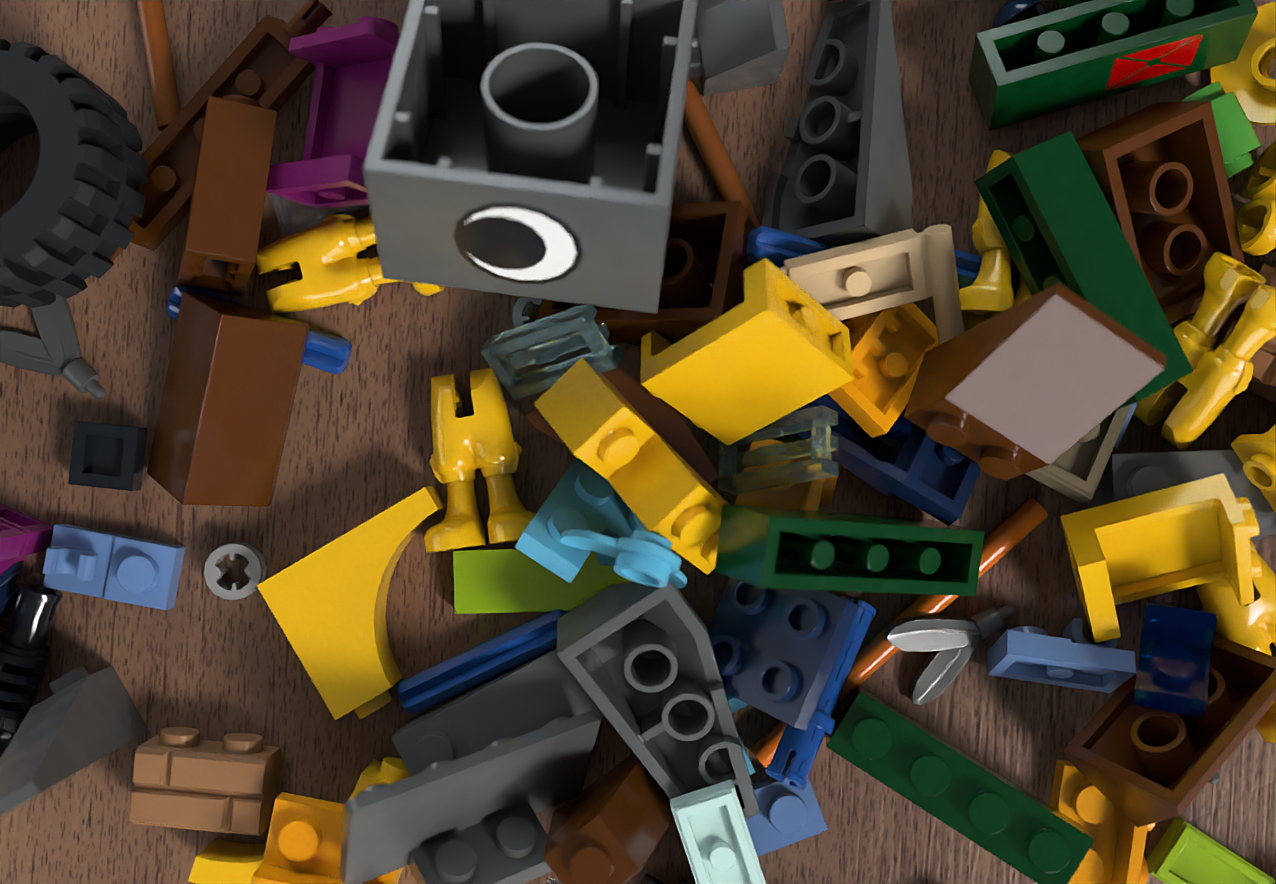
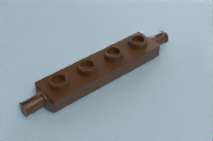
[110,0,333,262]

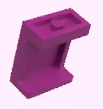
[266,16,401,209]

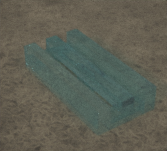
[480,304,624,400]
[718,405,839,495]

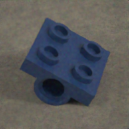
[707,578,859,730]

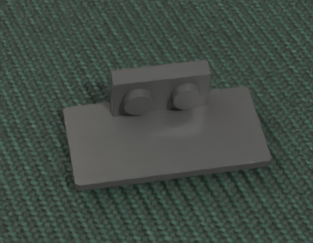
[339,710,601,884]

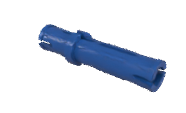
[765,595,876,790]

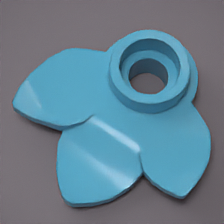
[559,529,687,589]

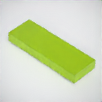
[453,548,633,614]

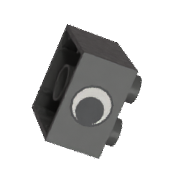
[363,0,698,314]

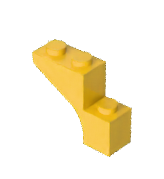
[533,357,729,575]

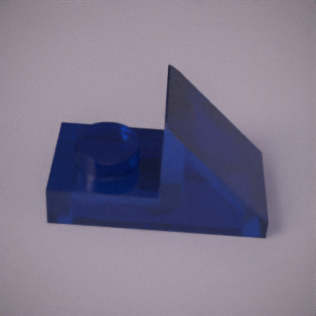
[1132,598,1217,718]

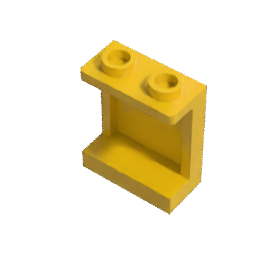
[640,258,854,446]
[1060,473,1262,643]

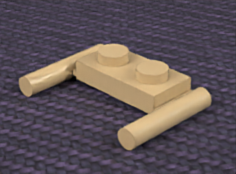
[777,224,964,345]

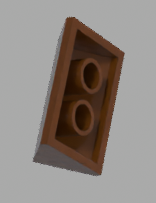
[147,290,311,507]
[1063,621,1276,828]

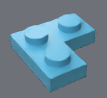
[515,457,649,583]

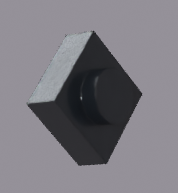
[68,421,148,491]

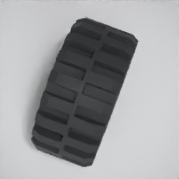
[0,39,148,308]

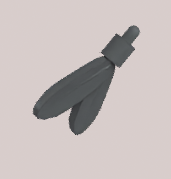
[0,294,106,399]
[885,605,1015,705]

